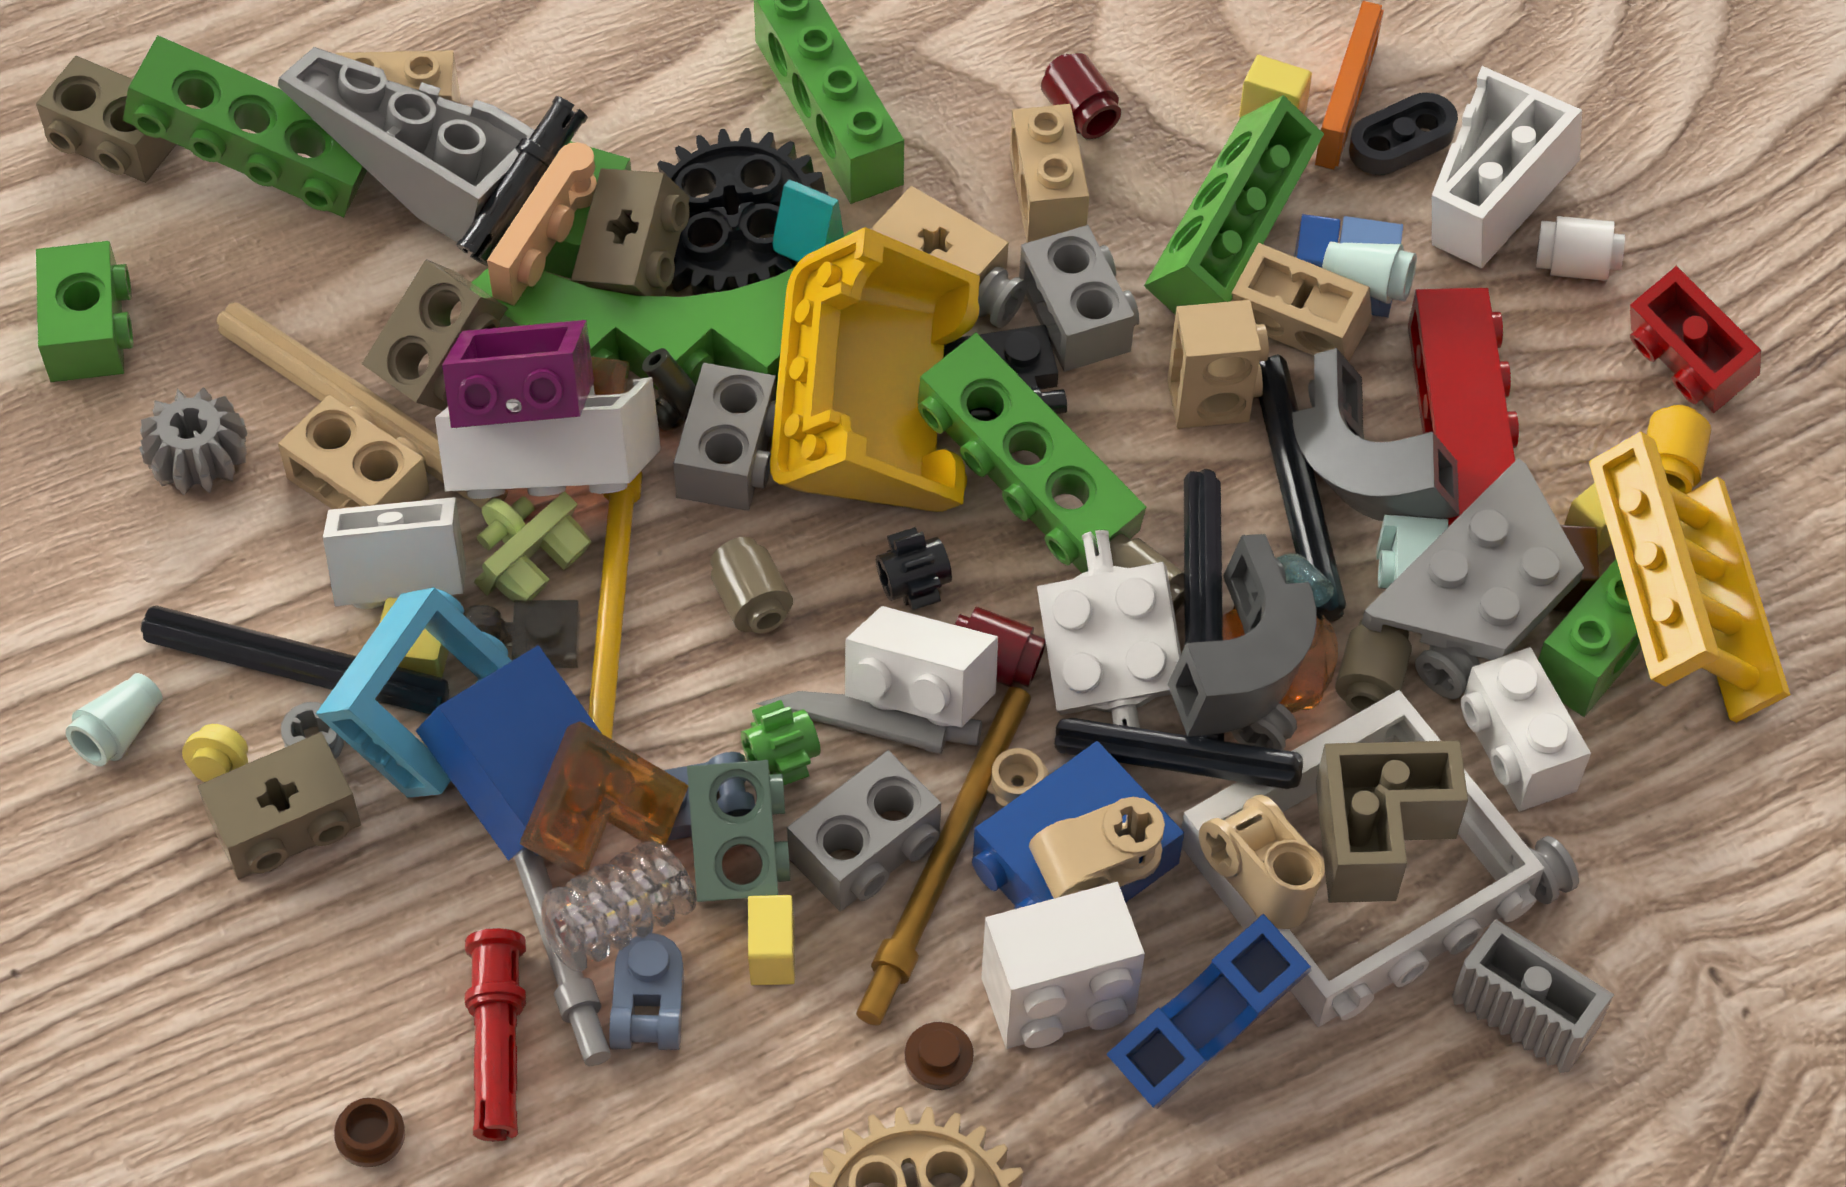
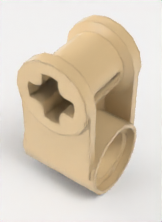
[1199,794,1325,929]
[1029,797,1165,898]

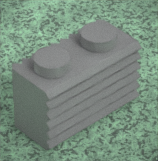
[1452,919,1614,1073]

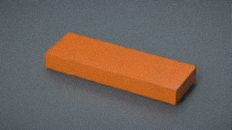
[1315,1,1384,170]

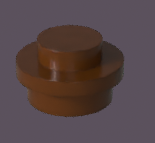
[905,1022,974,1090]
[334,1098,405,1167]

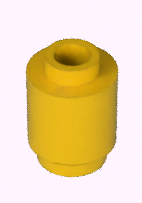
[1646,405,1711,494]

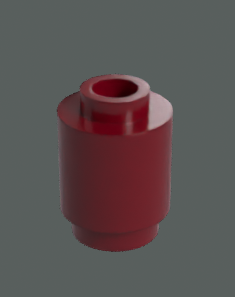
[1041,53,1121,139]
[954,606,1046,687]

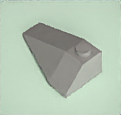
[278,47,534,242]

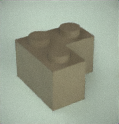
[1316,740,1468,903]

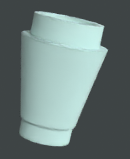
[1322,242,1417,304]
[66,673,163,766]

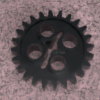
[657,128,829,295]

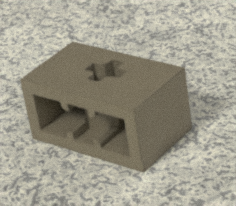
[571,168,690,296]
[197,732,361,880]

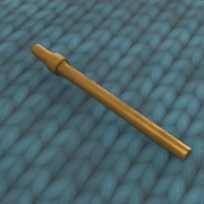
[856,687,1031,1026]

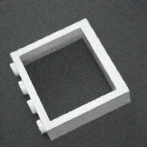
[1181,690,1545,1027]

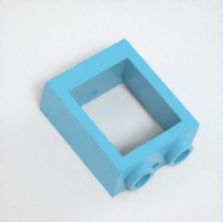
[316,587,512,798]

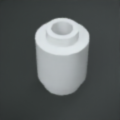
[1536,216,1625,281]

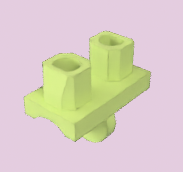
[474,491,591,608]

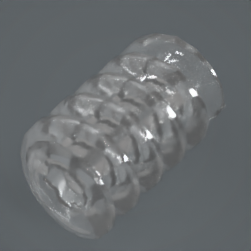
[541,841,697,972]

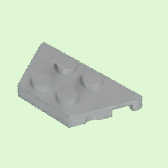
[1362,458,1584,660]

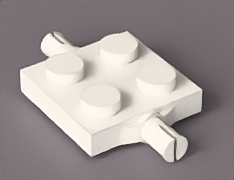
[1037,530,1181,728]

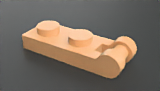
[487,142,597,306]

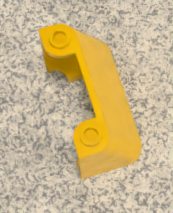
[770,227,980,512]

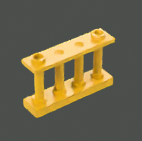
[1589,431,1791,723]

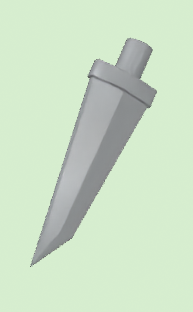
[756,691,982,754]

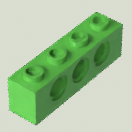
[754,0,904,204]
[123,35,367,218]
[1144,95,1324,315]
[917,332,1147,573]

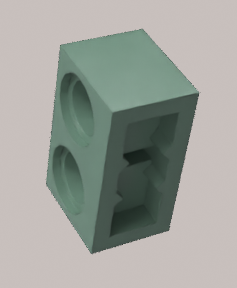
[687,760,790,902]

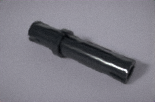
[456,96,588,266]

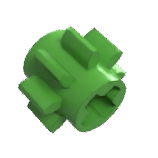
[741,700,821,786]

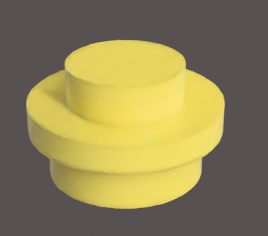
[182,724,248,782]

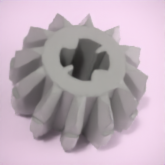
[140,387,247,495]

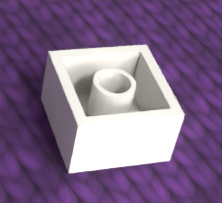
[981,881,1145,1049]

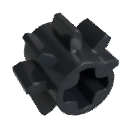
[876,527,952,611]

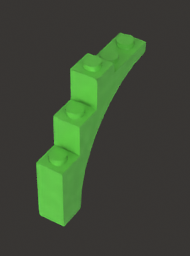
[471,230,853,393]

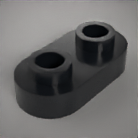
[1349,92,1458,175]

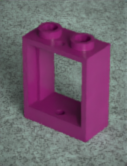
[442,320,594,428]

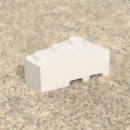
[1432,66,1582,268]
[435,377,661,499]

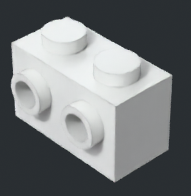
[323,497,466,609]
[845,606,998,728]
[1460,647,1591,812]

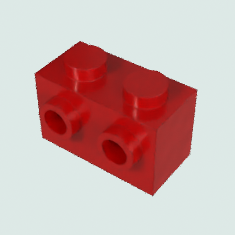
[1630,265,1761,413]

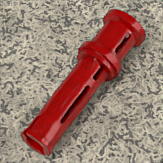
[465,928,526,1142]

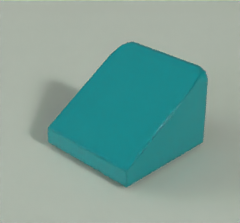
[773,180,844,262]

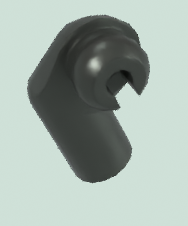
[642,348,696,430]

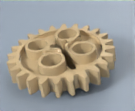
[809,1107,1023,1187]

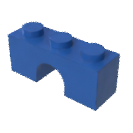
[1106,914,1312,1109]

